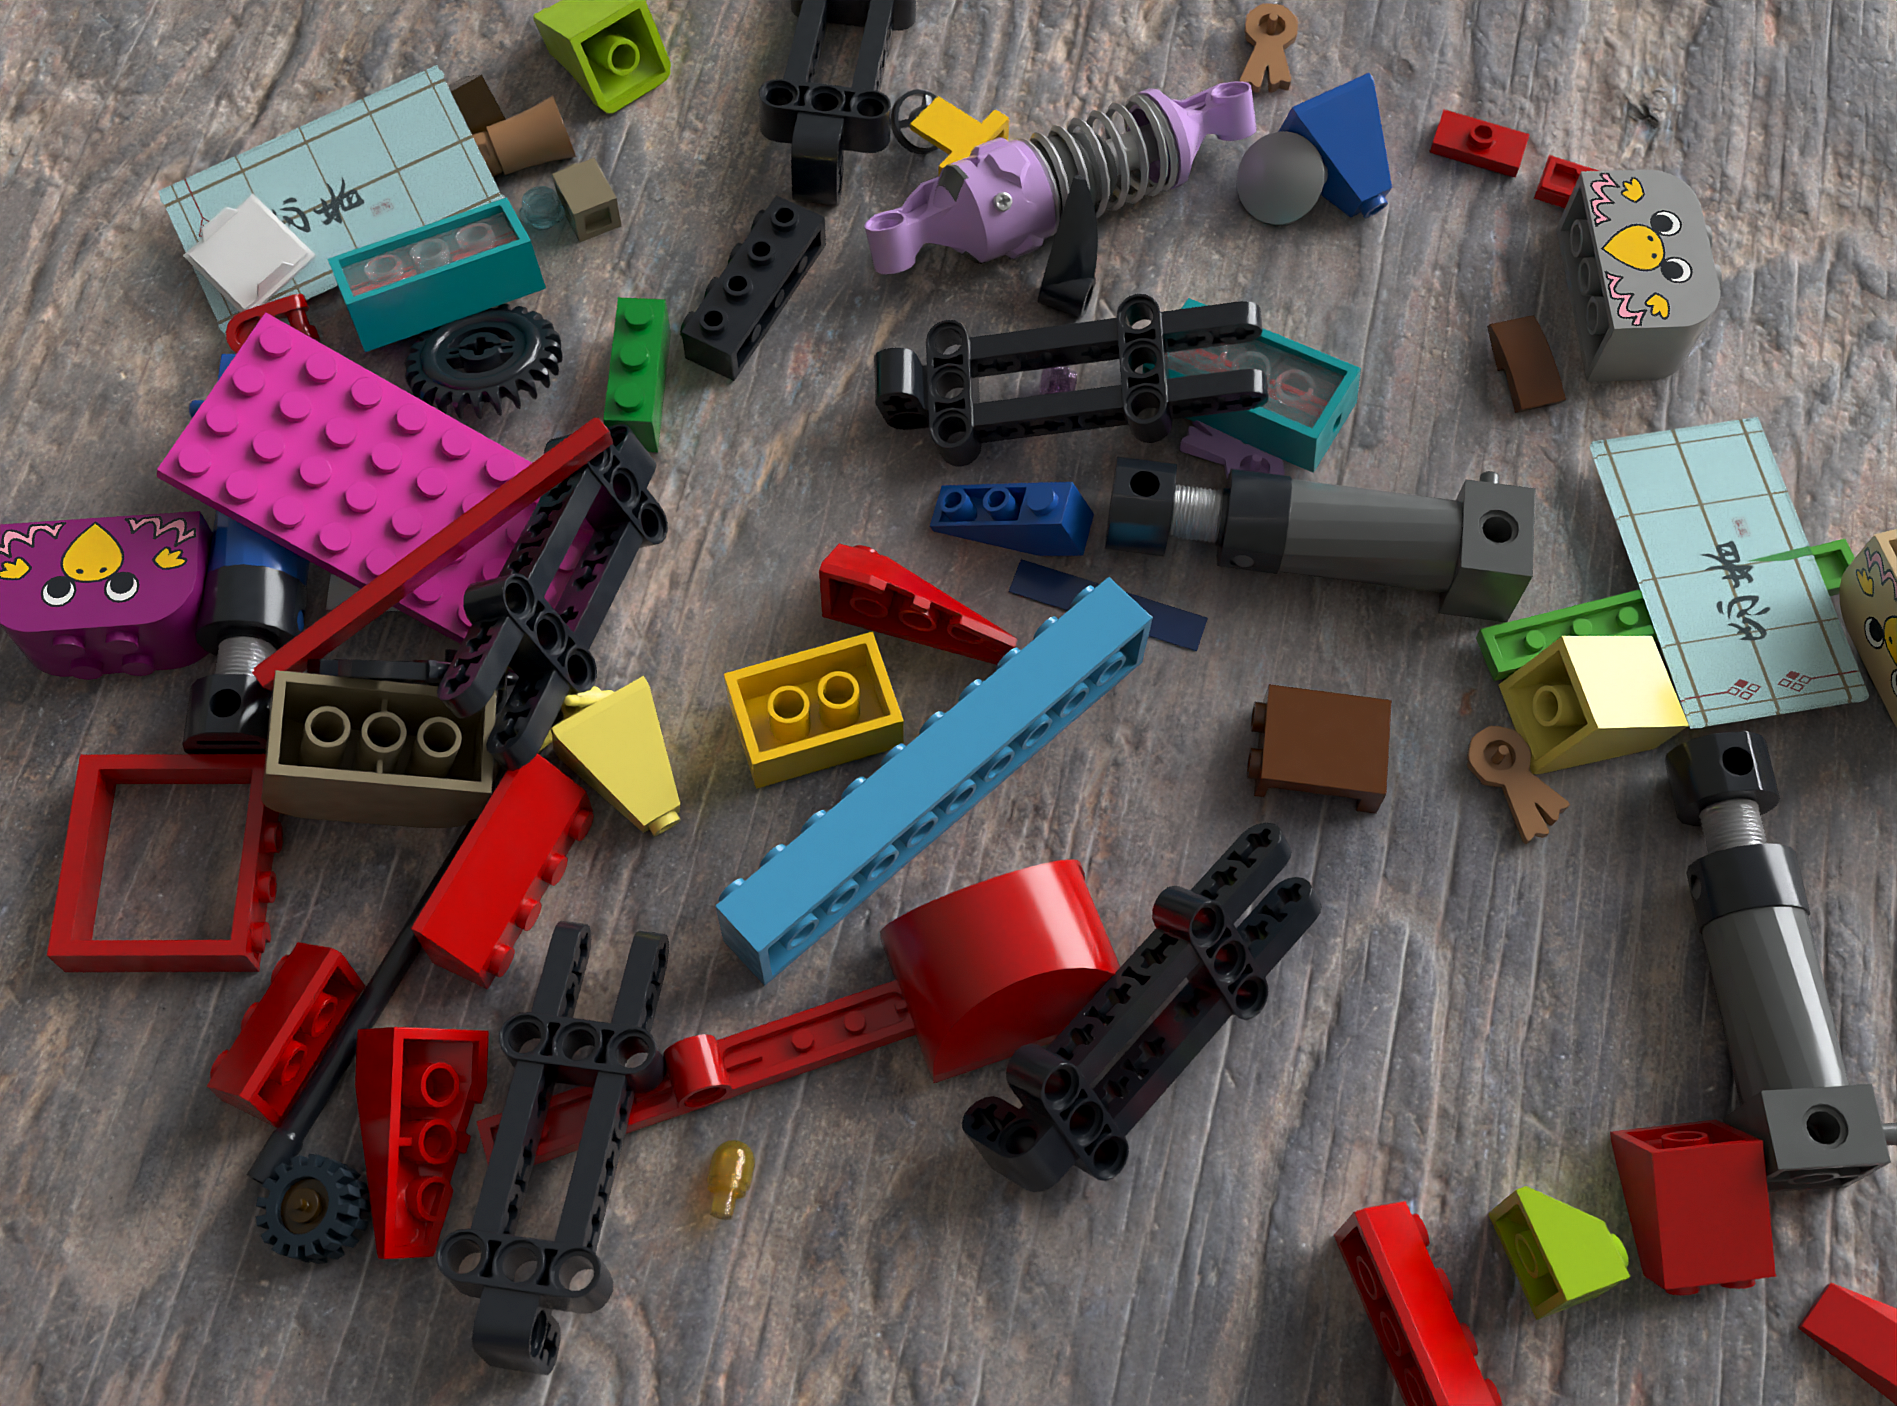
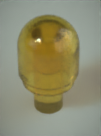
[707,1140,755,1220]

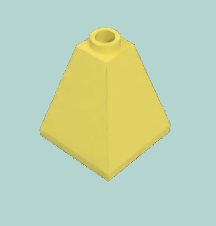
[551,676,681,836]

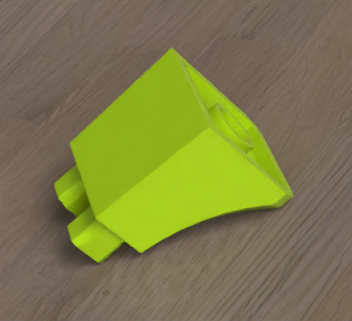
[533,0,671,113]

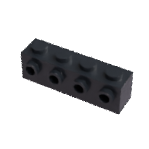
[680,195,826,381]

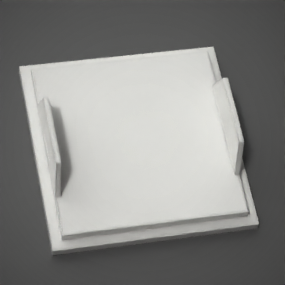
[183,193,317,312]

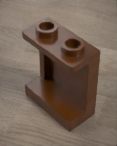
[1247,684,1392,814]

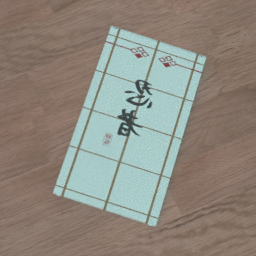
[158,65,505,336]
[1589,417,1869,729]

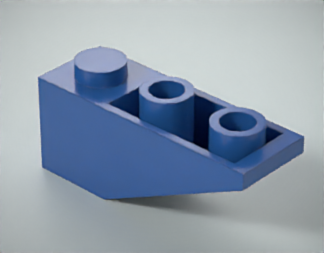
[930,482,1094,556]

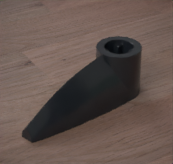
[1038,175,1098,318]

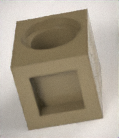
[552,158,622,242]

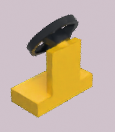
[891,89,1009,176]

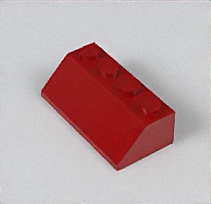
[411,753,594,990]
[1334,1201,1503,1406]

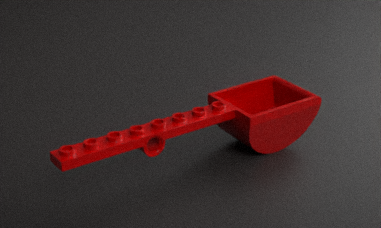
[476,859,1121,1166]

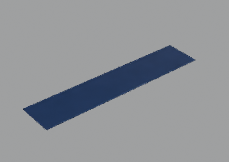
[1008,559,1208,651]

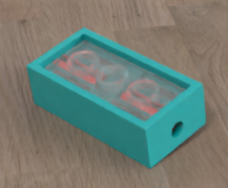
[327,197,546,352]
[1142,298,1361,473]

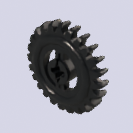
[404,304,563,420]

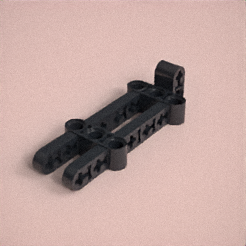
[759,0,916,206]
[874,294,1269,467]
[437,424,668,771]
[962,822,1322,1192]
[436,921,669,1375]

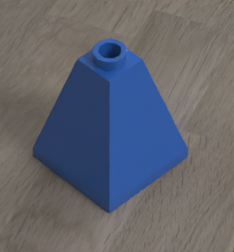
[1278,72,1392,218]

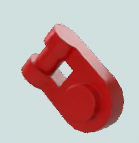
[225,294,320,354]

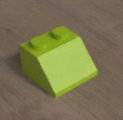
[1488,1186,1630,1320]

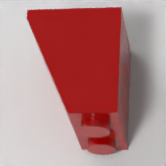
[1610,1119,1776,1296]

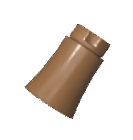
[472,95,576,177]

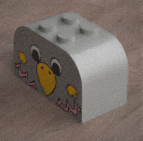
[1556,170,1722,382]

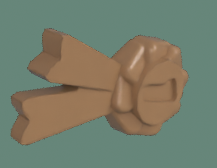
[1239,3,1298,93]
[1467,726,1570,844]

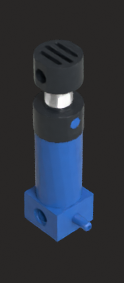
[183,354,310,754]

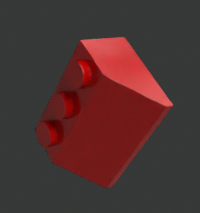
[206,942,365,1128]

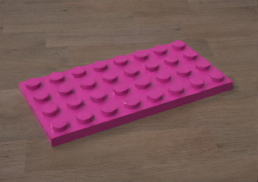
[157,312,595,673]

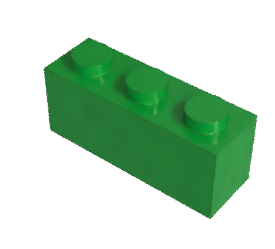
[603,297,671,452]

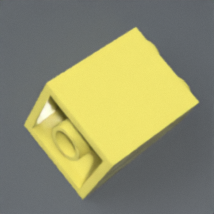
[1499,636,1689,774]

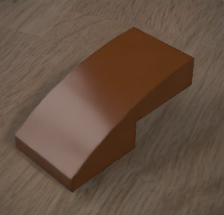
[1487,315,1566,413]

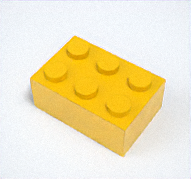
[724,631,904,789]

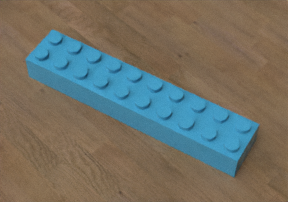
[715,577,1153,986]

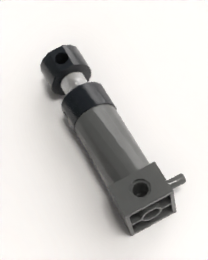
[1105,456,1536,622]
[1665,731,1897,1193]

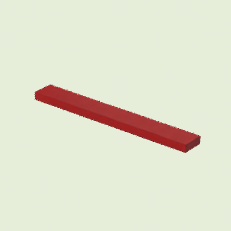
[252,417,613,691]

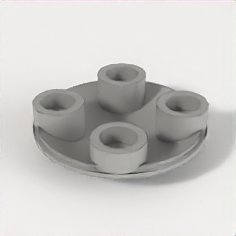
[1237,131,1328,225]

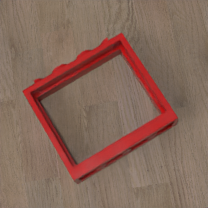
[47,754,283,973]

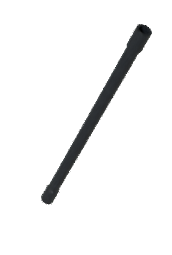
[246,708,564,1185]

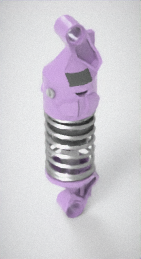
[864,81,1256,274]

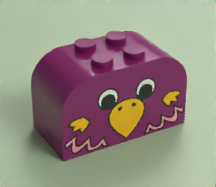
[0,511,213,680]

